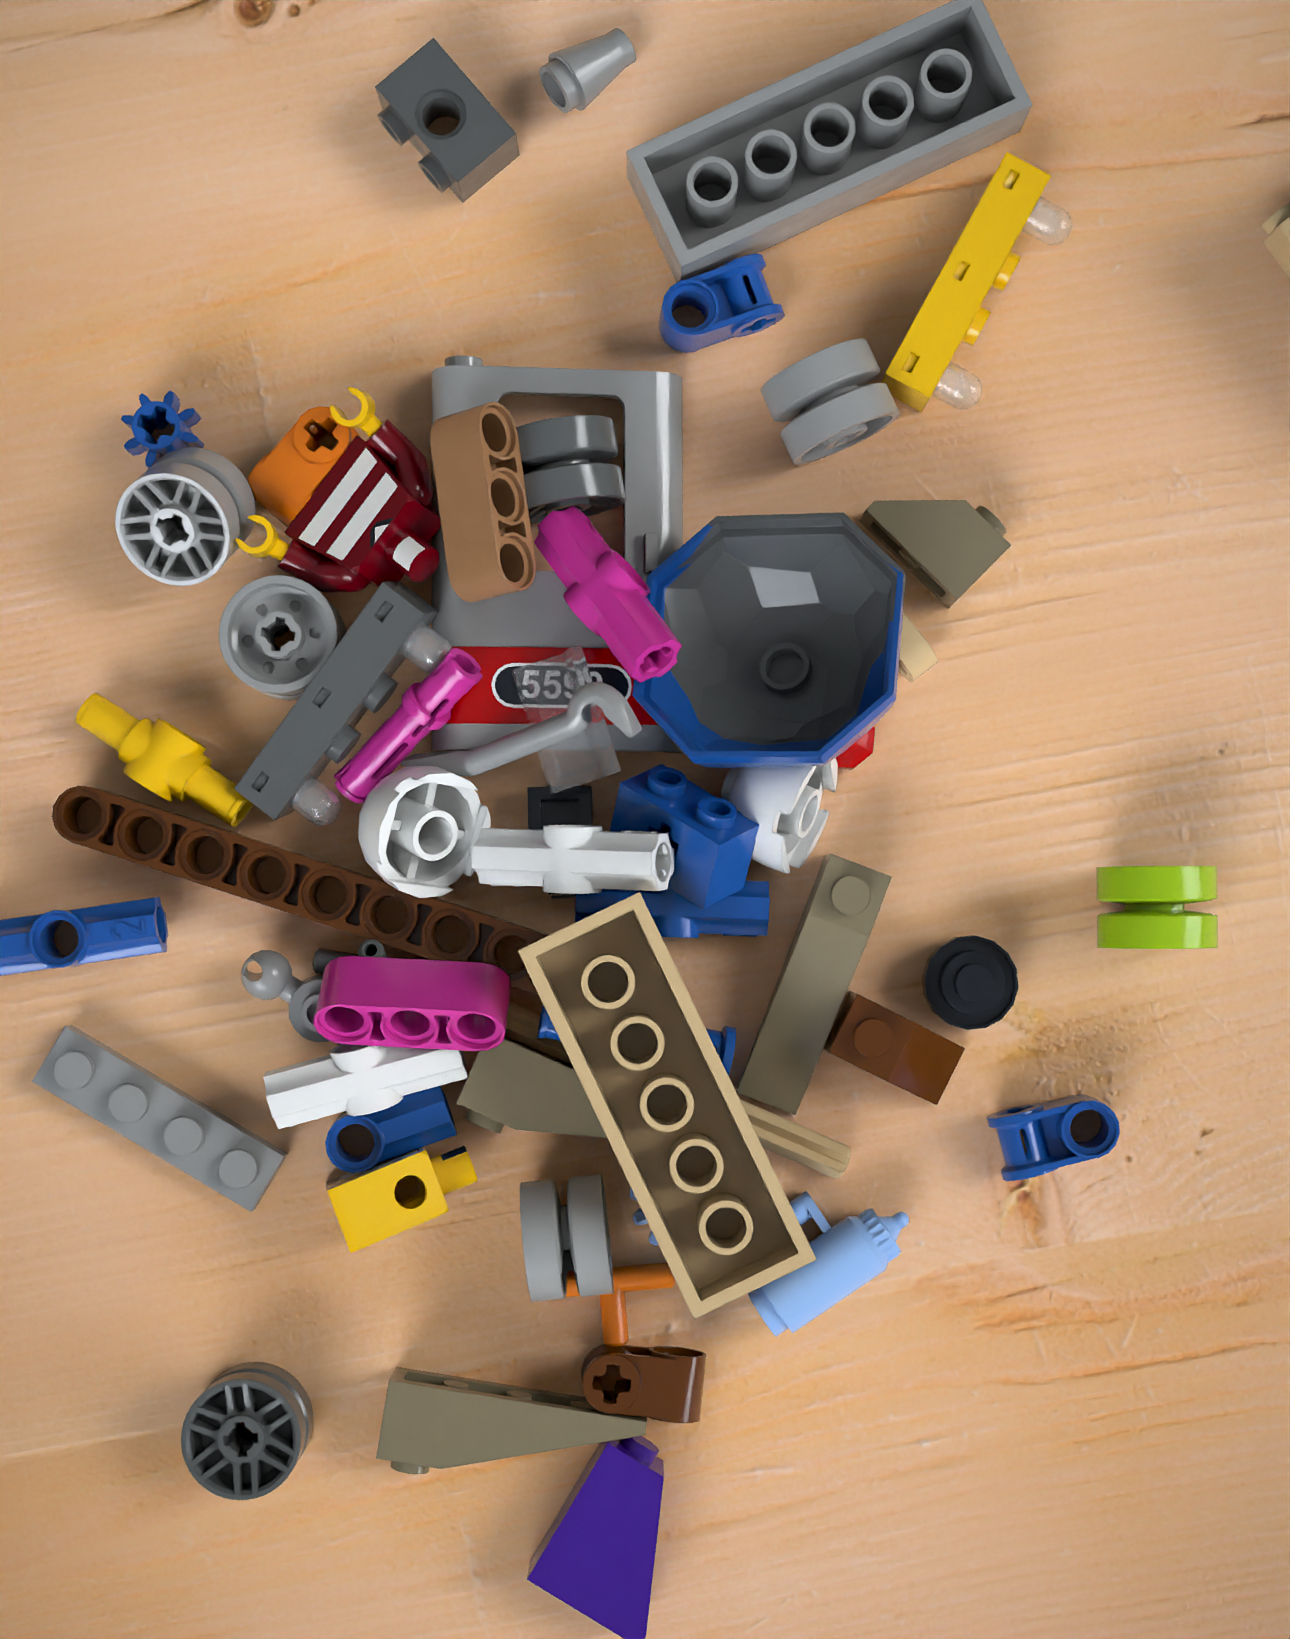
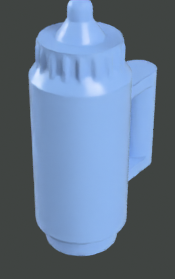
[748,1191,909,1337]

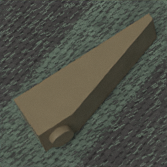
[736,854,892,1115]
[457,1036,607,1138]
[376,1367,647,1474]

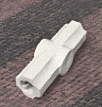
[472,825,674,894]
[263,1044,468,1129]

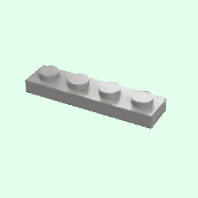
[32,1025,288,1212]

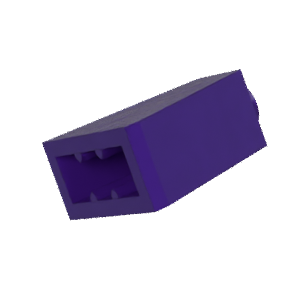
[527,1436,664,1639]

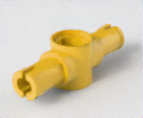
[75,693,253,827]

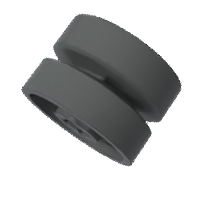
[516,415,626,523]
[181,1362,313,1500]

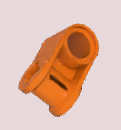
[247,406,360,528]

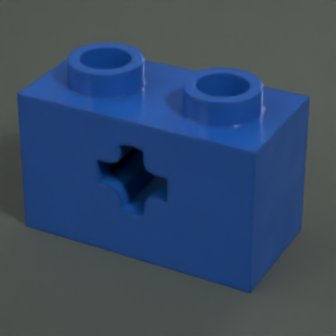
[610,764,759,910]

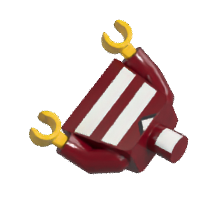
[235,387,441,592]

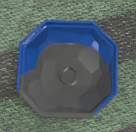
[632,512,906,768]

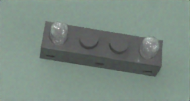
[234,580,452,826]

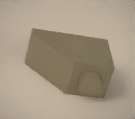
[859,500,1011,609]

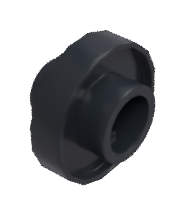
[922,935,1019,1030]

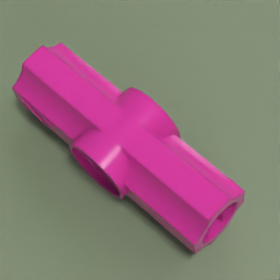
[534,506,682,683]

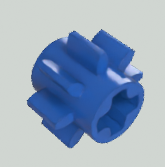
[121,391,204,468]

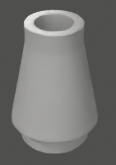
[539,28,636,113]

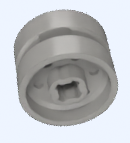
[761,338,900,465]
[115,447,256,586]
[219,575,347,701]
[520,1174,614,1302]

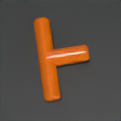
[566,1262,675,1347]

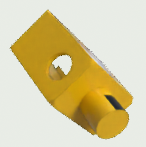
[325,1145,478,1254]

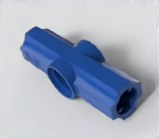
[575,880,770,938]
[0,897,169,976]

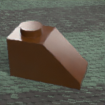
[824,991,965,1105]

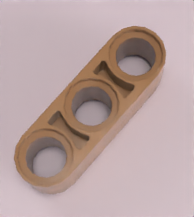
[430,402,536,603]

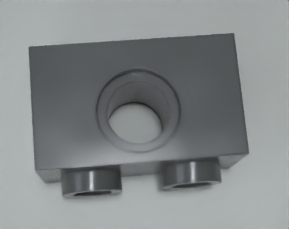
[375,38,520,203]

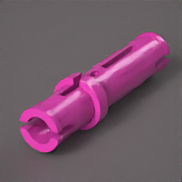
[334,648,483,803]

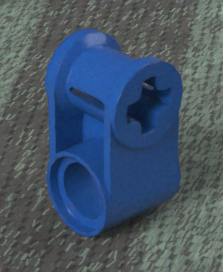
[659,254,785,353]
[987,1094,1120,1181]

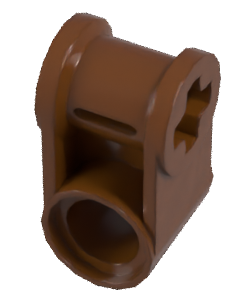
[581,1344,706,1423]

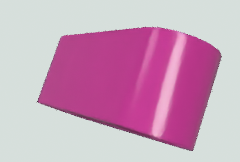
[314,956,511,1051]

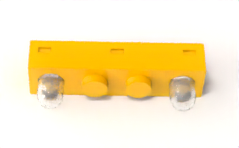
[881,152,1072,413]

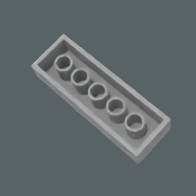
[626,0,1032,282]

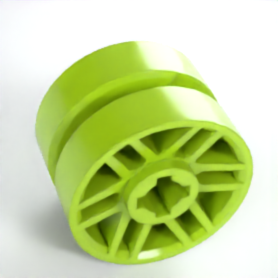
[1096,866,1218,949]

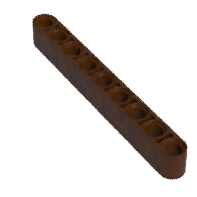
[52,786,549,994]

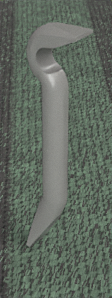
[401,682,643,777]

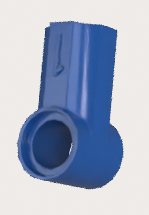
[325,1086,457,1173]

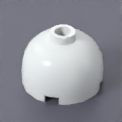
[721,758,838,874]
[358,766,491,898]

